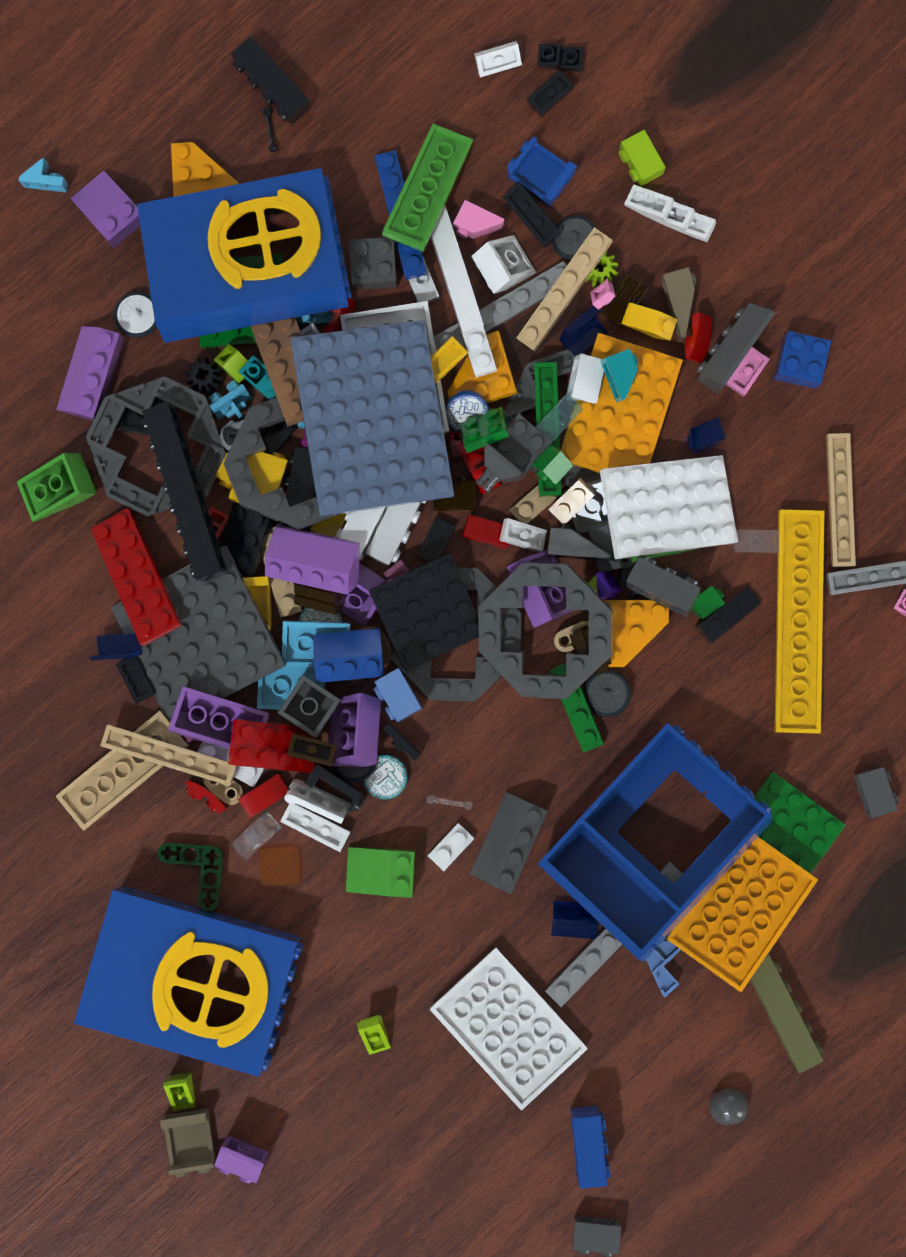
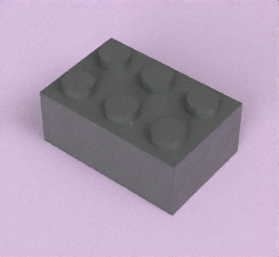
[626,557,701,618]

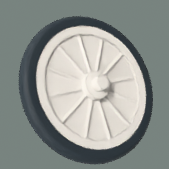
[114,292,157,338]

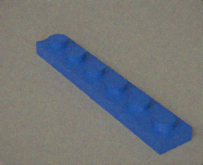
[374,150,427,280]

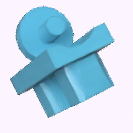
[209,380,252,420]

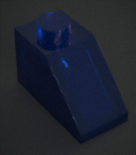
[685,417,726,454]

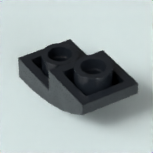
[537,43,585,71]

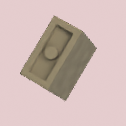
[160,1108,216,1177]

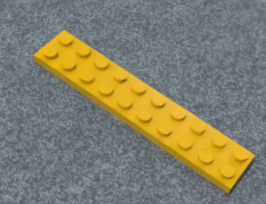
[774,510,824,734]

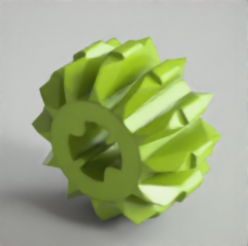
[585,251,618,287]

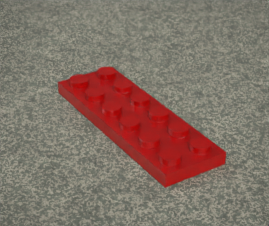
[91,508,182,646]

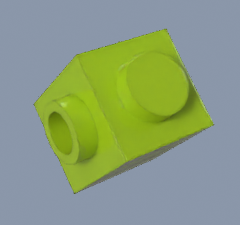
[214,344,248,383]

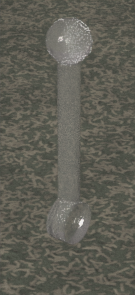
[426,795,473,810]

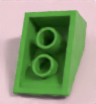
[17,453,97,522]
[346,847,415,898]

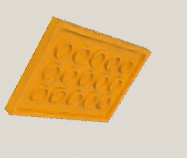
[560,333,683,474]
[665,837,818,992]

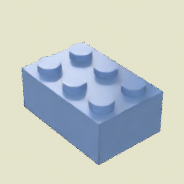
[373,668,423,722]

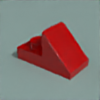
[461,450,501,495]

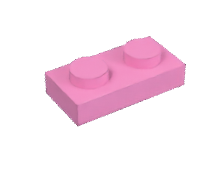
[726,347,770,397]

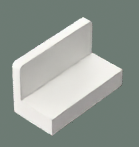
[565,354,604,404]

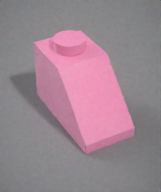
[453,200,505,239]

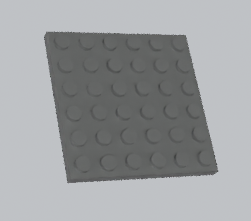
[111,546,287,722]

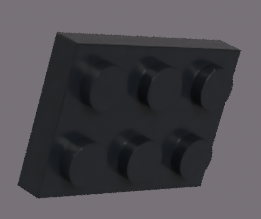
[220,502,273,577]

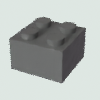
[349,238,397,290]
[278,675,342,738]

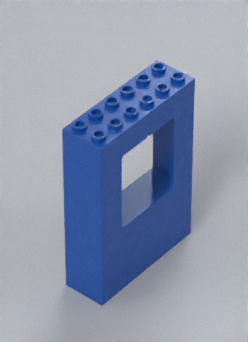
[538,723,773,962]

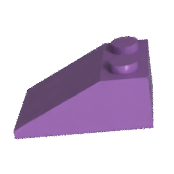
[71,171,140,248]

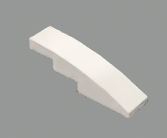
[624,185,716,242]

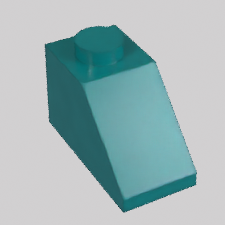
[600,349,638,403]

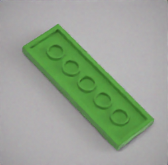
[382,124,473,252]

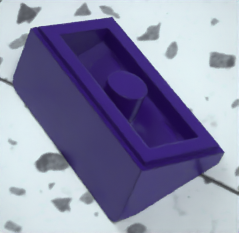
[596,572,622,600]

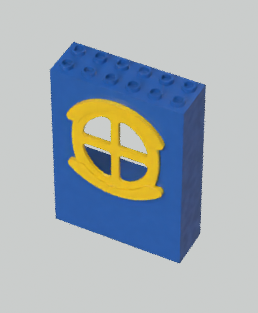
[137,168,351,343]
[74,886,304,1077]

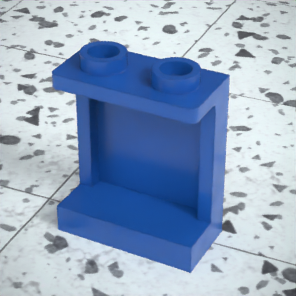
[507,136,577,207]

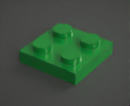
[461,407,509,453]

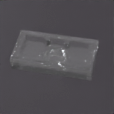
[734,530,779,553]

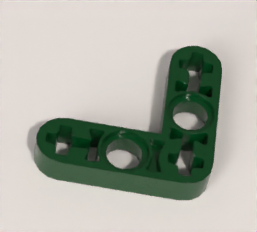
[157,843,224,912]

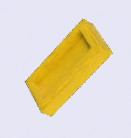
[431,336,468,384]

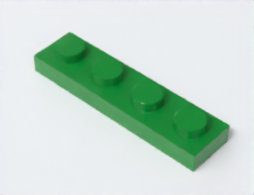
[549,663,605,753]

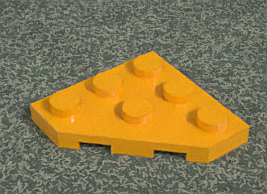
[171,142,239,197]
[448,331,518,403]
[603,600,669,667]

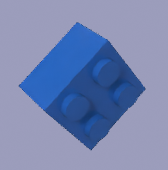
[773,331,831,389]

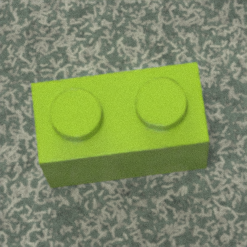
[618,130,666,187]

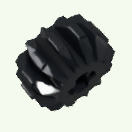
[185,357,223,395]

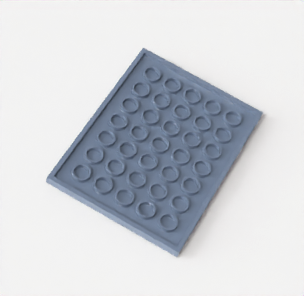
[290,320,454,517]

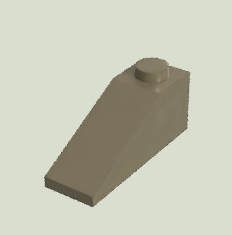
[661,267,697,342]

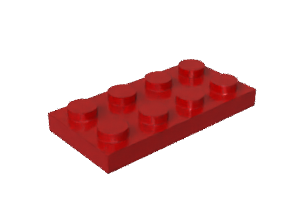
[228,719,318,773]

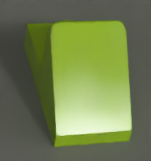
[357,1015,391,1055]

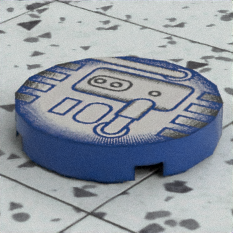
[445,390,489,431]

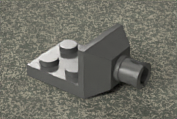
[475,414,553,494]

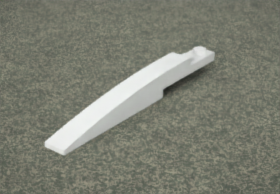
[431,206,497,378]

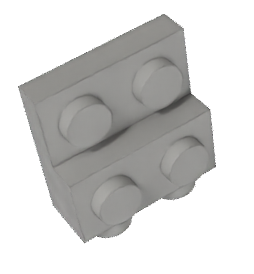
[564,479,609,533]

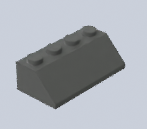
[696,303,775,394]
[470,792,548,894]

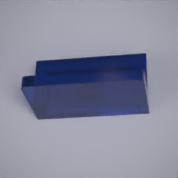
[559,305,608,357]
[90,633,142,660]
[551,901,598,939]

